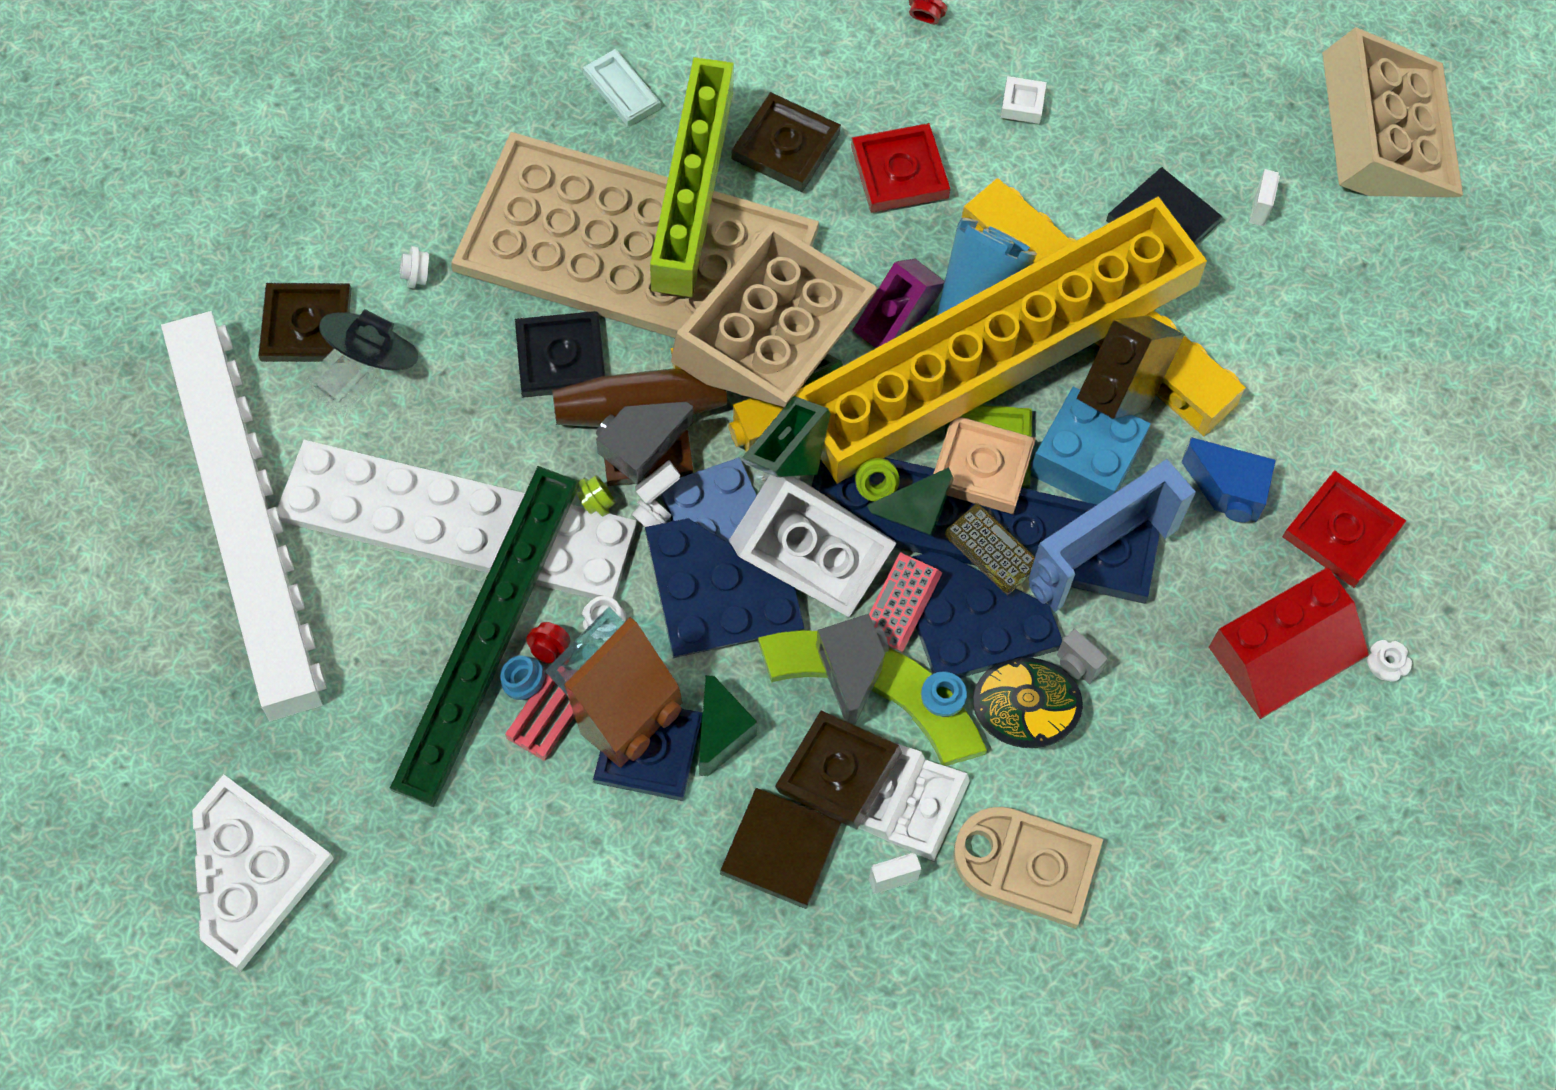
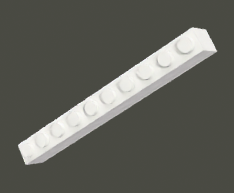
[161,311,327,722]

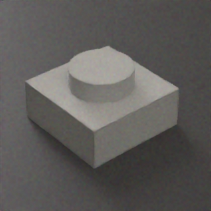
[1057,628,1108,685]

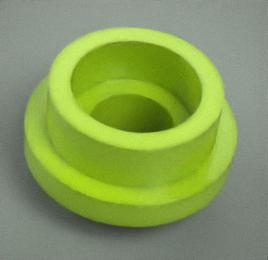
[855,458,900,501]
[577,475,616,517]

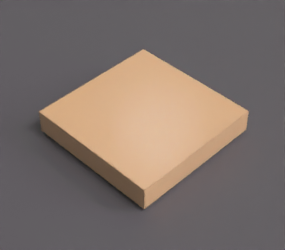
[934,417,1036,514]

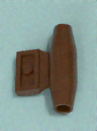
[552,368,727,486]

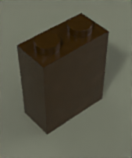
[1076,316,1185,419]

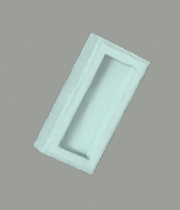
[583,49,661,127]

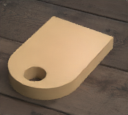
[953,807,1103,929]

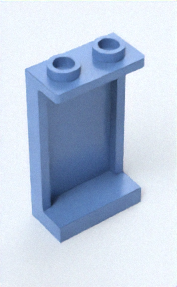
[1028,459,1196,612]

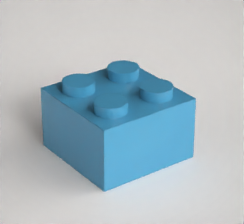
[1031,386,1151,505]

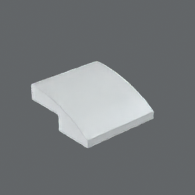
[859,743,970,861]

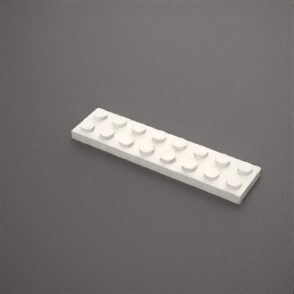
[277,440,637,600]

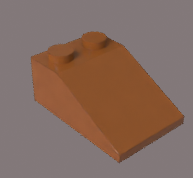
[564,617,683,768]

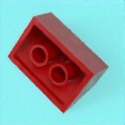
[1209,567,1369,719]

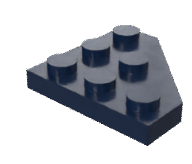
[645,518,804,658]
[912,552,1062,678]

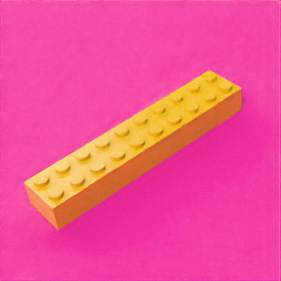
[794,197,1207,484]

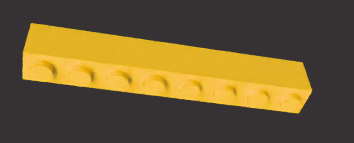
[962,178,1246,436]

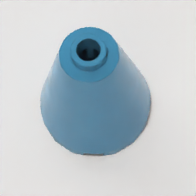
[937,217,1037,315]

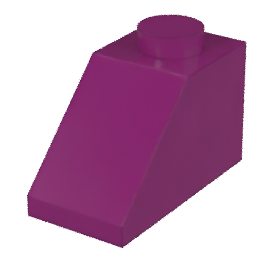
[852,258,945,348]

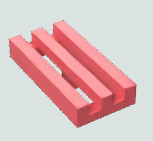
[505,661,575,761]

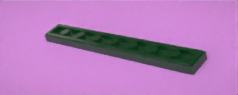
[390,466,580,808]

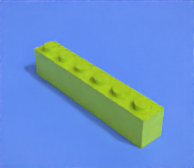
[650,57,734,297]

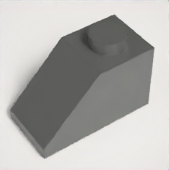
[596,402,693,485]
[816,613,889,725]

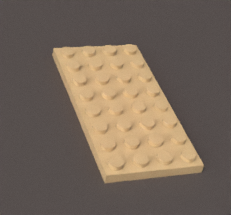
[451,132,819,338]

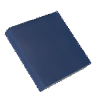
[593,708,703,801]

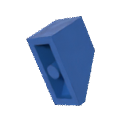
[1182,437,1276,522]

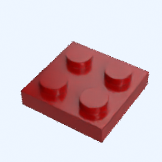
[851,123,951,213]
[1282,470,1407,588]

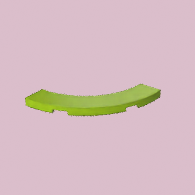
[758,630,987,766]

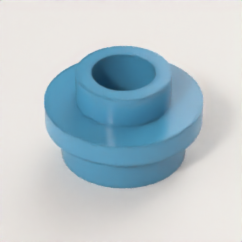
[500,655,545,700]
[921,672,967,717]

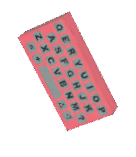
[869,552,942,653]

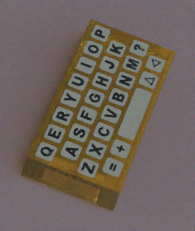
[945,503,1035,596]

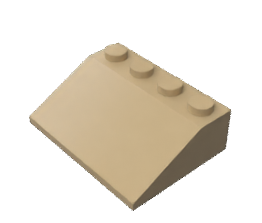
[1322,27,1463,197]
[671,222,878,407]

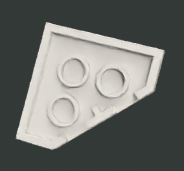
[192,774,334,972]

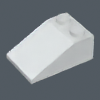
[729,474,896,617]

